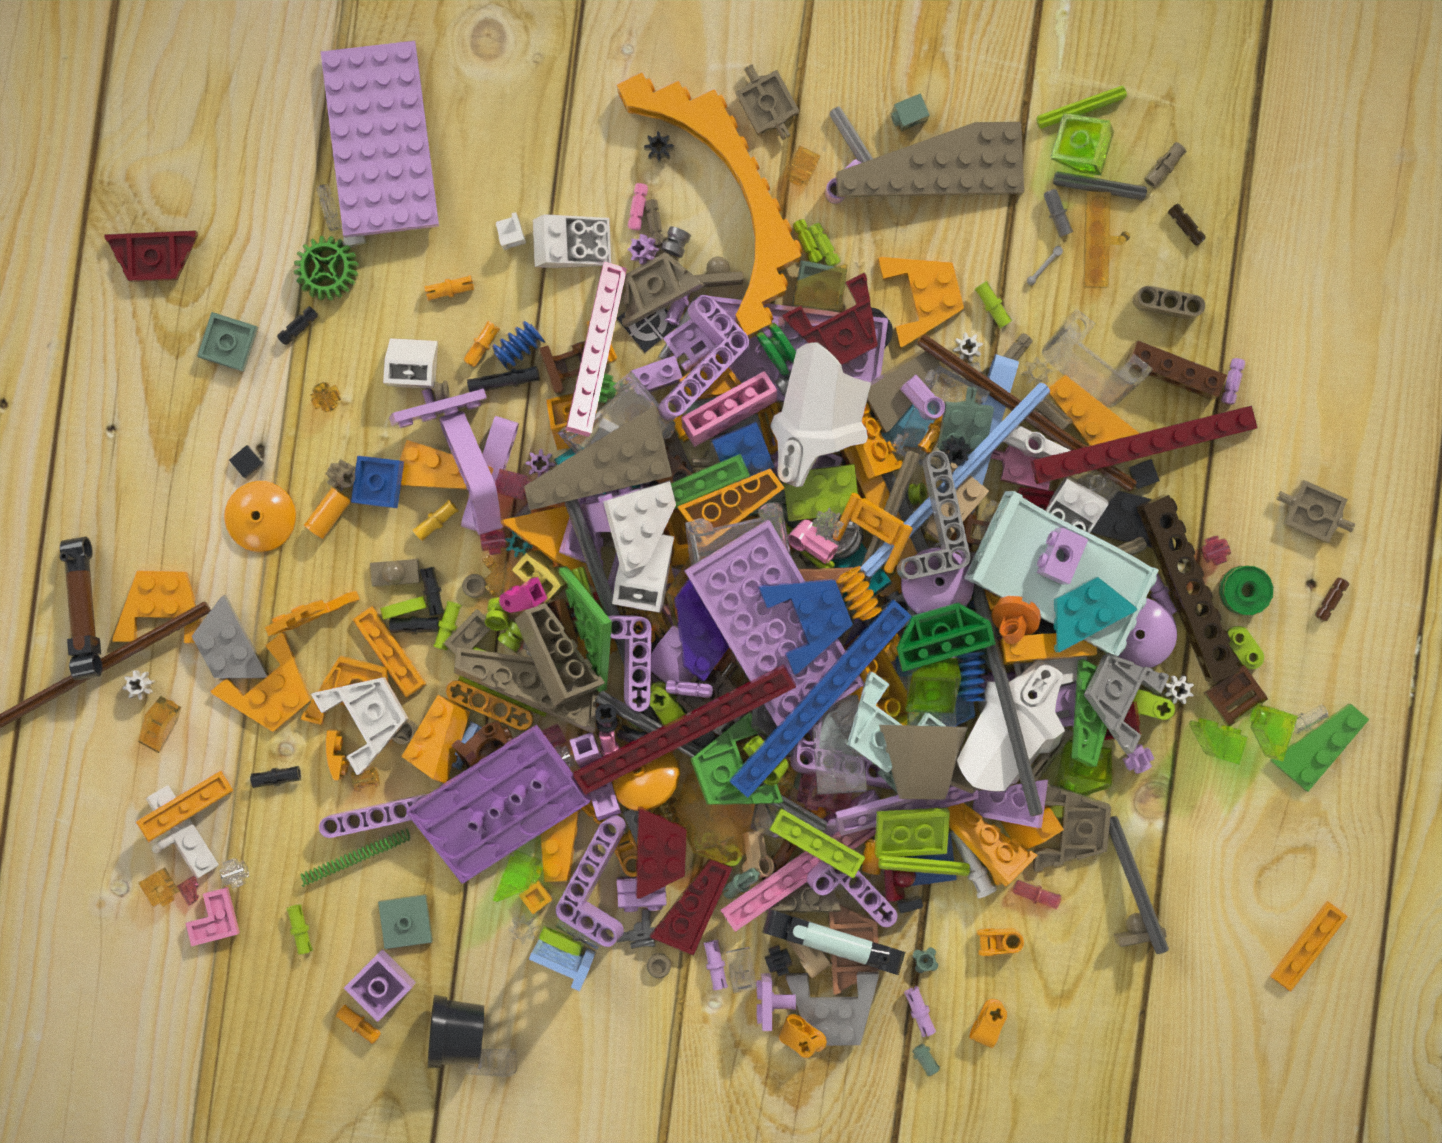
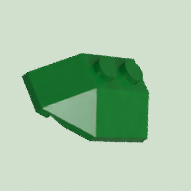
[896,603,996,672]

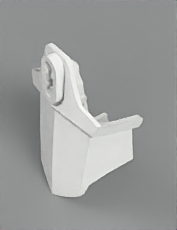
[770,343,871,487]
[957,660,1065,791]

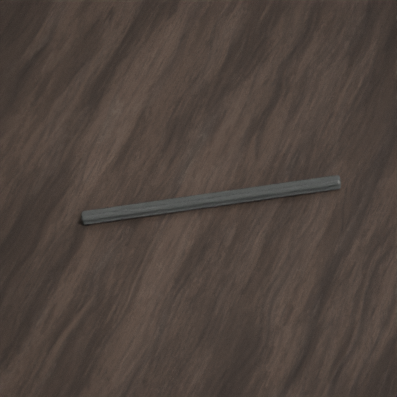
[565,499,660,724]
[968,558,1043,816]
[596,691,827,832]

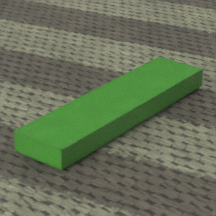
[671,454,750,508]

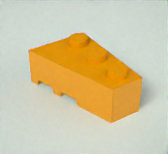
[402,695,470,783]

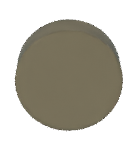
[462,574,487,598]
[647,953,671,978]

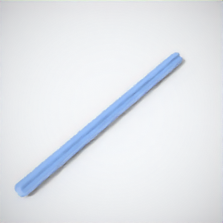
[860,383,1050,578]

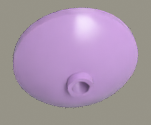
[901,548,974,614]
[1116,598,1177,668]

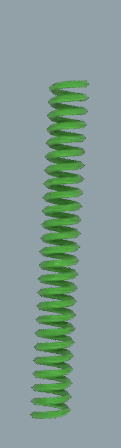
[300,828,410,887]

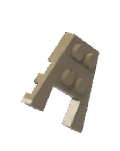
[1033,783,1111,872]

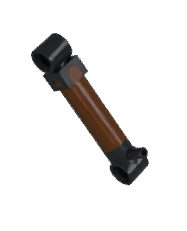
[59,536,102,680]

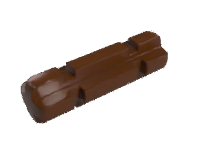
[1315,577,1349,621]

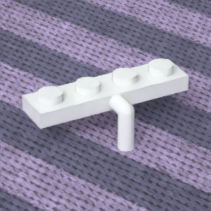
[146,785,219,879]

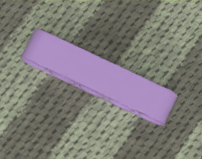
[461,416,519,531]
[319,794,428,838]

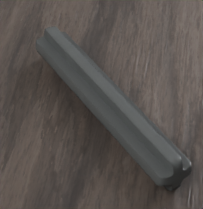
[1053,171,1147,200]

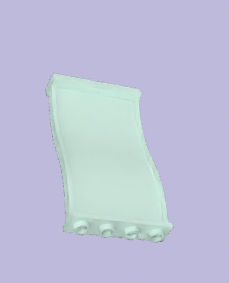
[964,491,1159,656]

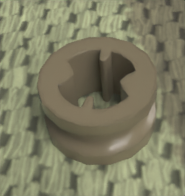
[434,380,450,401]

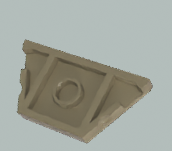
[622,252,704,327]

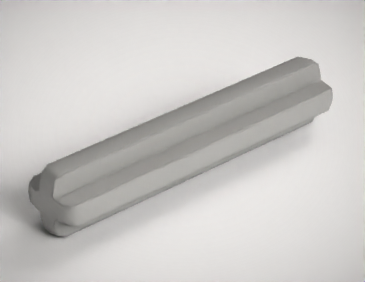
[829,106,873,163]

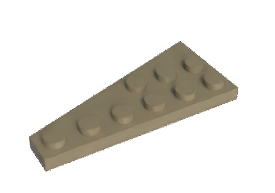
[524,405,672,510]
[454,647,597,733]

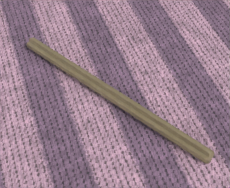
[838,451,920,648]

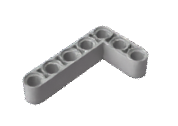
[897,451,970,580]

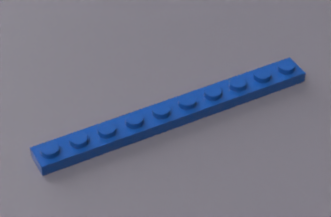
[729,599,911,798]

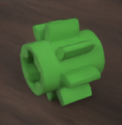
[598,374,618,404]

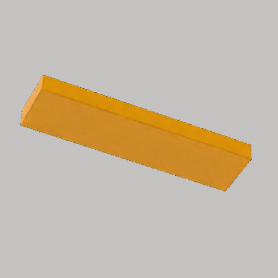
[352,606,426,698]
[136,771,233,843]
[1270,901,1348,992]

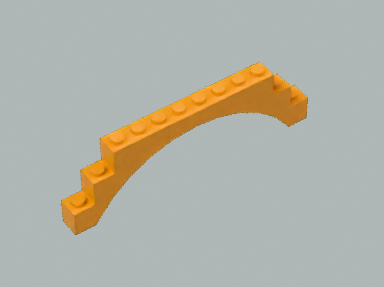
[617,73,803,339]

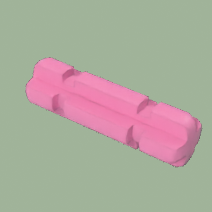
[628,183,648,230]

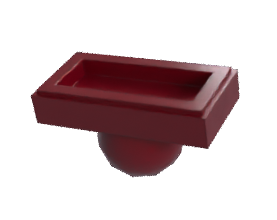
[884,856,916,902]

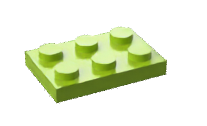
[783,464,858,521]
[875,807,950,858]

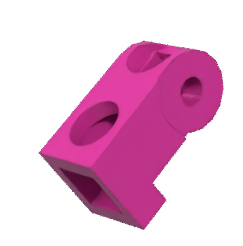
[499,577,547,612]

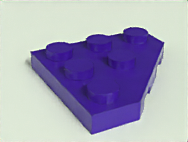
[674,579,729,681]

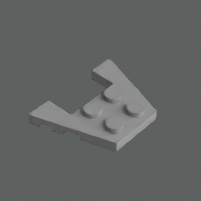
[1084,654,1169,754]
[786,972,879,1046]

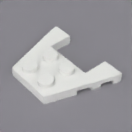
[311,677,409,775]

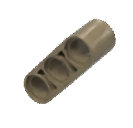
[1133,286,1205,319]

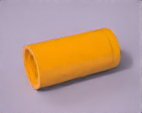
[304,487,351,539]

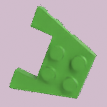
[690,713,783,805]

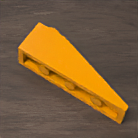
[998,633,1097,665]

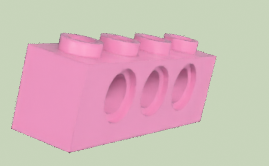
[681,371,777,447]

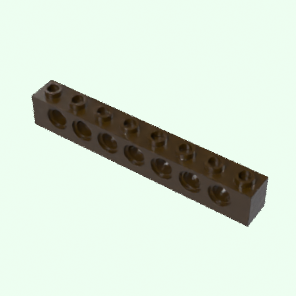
[1136,495,1240,683]

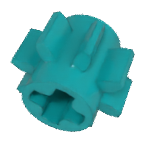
[505,531,533,558]

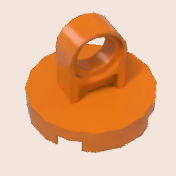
[991,596,1041,644]

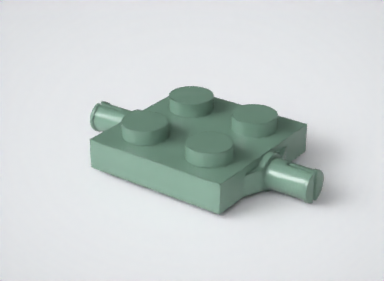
[937,387,994,464]

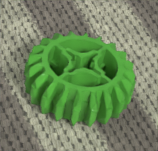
[294,236,359,301]

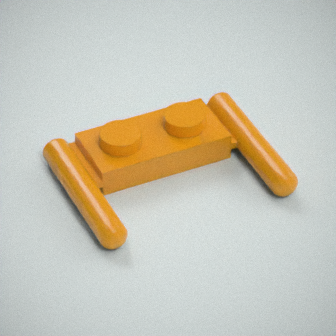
[833,493,913,573]

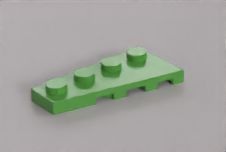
[1072,659,1107,767]
[1270,704,1369,792]

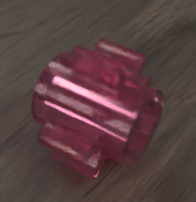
[480,530,507,555]
[1201,535,1231,566]

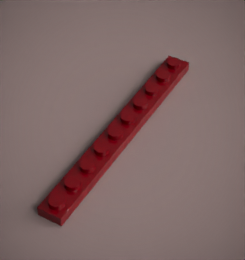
[1030,405,1258,484]
[573,664,796,795]

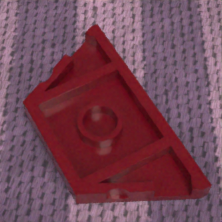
[104,230,198,282]
[635,807,687,899]

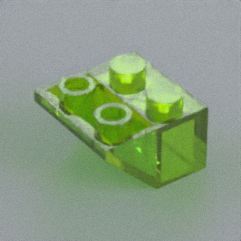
[1189,718,1248,765]

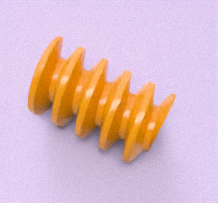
[836,566,882,621]

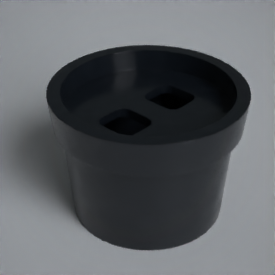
[427,995,484,1069]

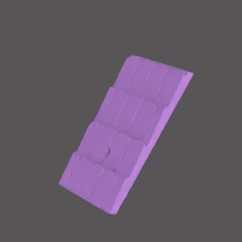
[406,725,592,884]

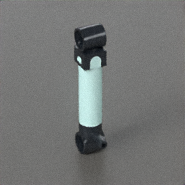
[762,909,906,975]

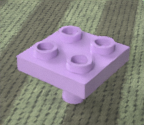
[757,973,796,1031]

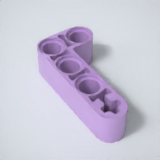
[608,615,651,712]
[807,860,897,927]

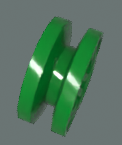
[756,323,796,376]
[1219,566,1274,615]

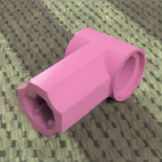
[787,519,838,564]

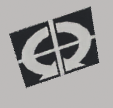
[616,307,677,353]

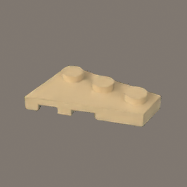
[925,462,989,542]

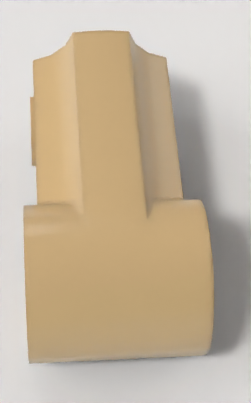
[743,830,774,879]
[788,941,832,978]

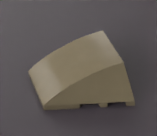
[879,725,968,799]

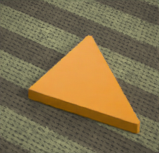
[500,506,596,590]

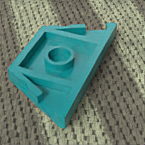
[1054,577,1137,652]

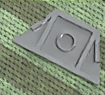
[192,594,269,678]

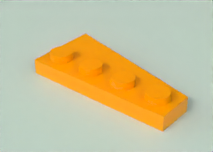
[855,402,902,479]
[948,803,1038,887]
[540,809,581,882]

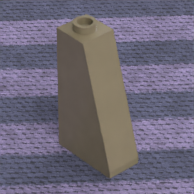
[867,349,942,433]

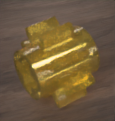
[310,382,341,412]

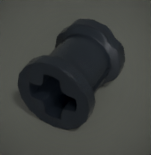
[595,704,618,733]

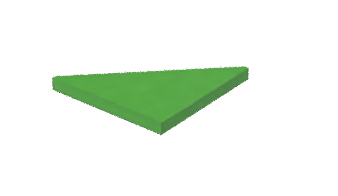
[559,566,612,693]

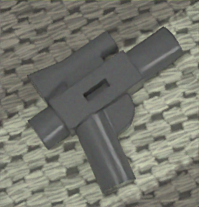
[617,909,656,949]

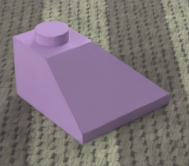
[651,625,695,683]

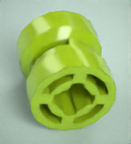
[484,597,510,631]
[498,620,523,652]

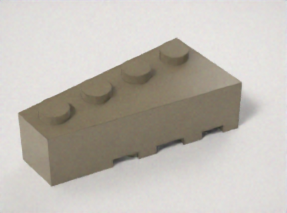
[515,603,605,707]

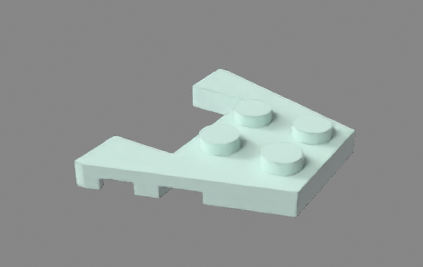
[847,671,946,773]

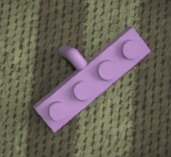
[389,388,487,428]

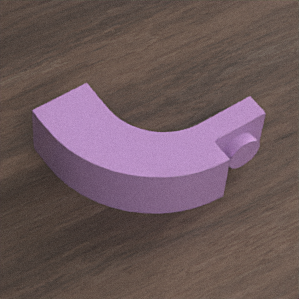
[570,733,621,821]

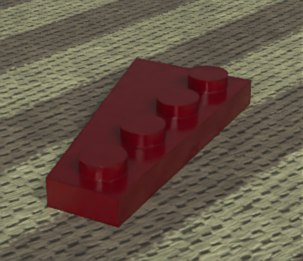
[649,858,733,956]

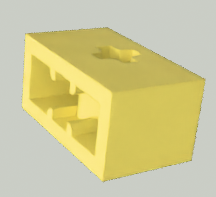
[512,550,567,603]

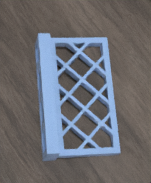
[529,939,596,991]

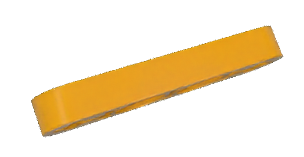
[446,680,534,730]

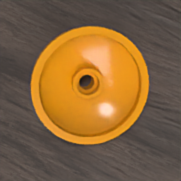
[224,481,296,552]
[612,751,680,811]

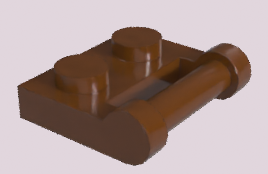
[1204,665,1268,727]

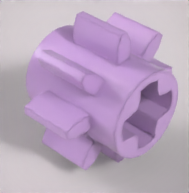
[628,234,659,264]
[525,449,556,477]
[1123,744,1154,774]

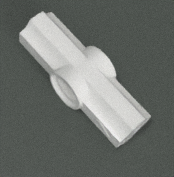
[1003,425,1071,459]

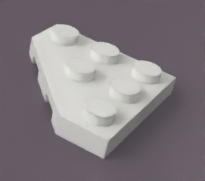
[603,481,676,572]

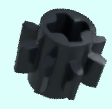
[644,131,674,163]
[940,435,971,466]
[764,945,793,977]

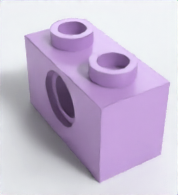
[1037,527,1088,585]

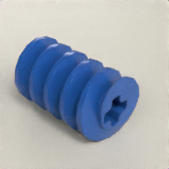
[492,321,545,371]
[955,652,986,701]

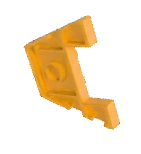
[878,257,964,348]
[113,571,202,643]
[265,591,360,636]
[210,632,311,732]
[301,656,393,743]

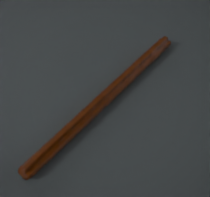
[917,334,1137,492]
[0,602,211,728]

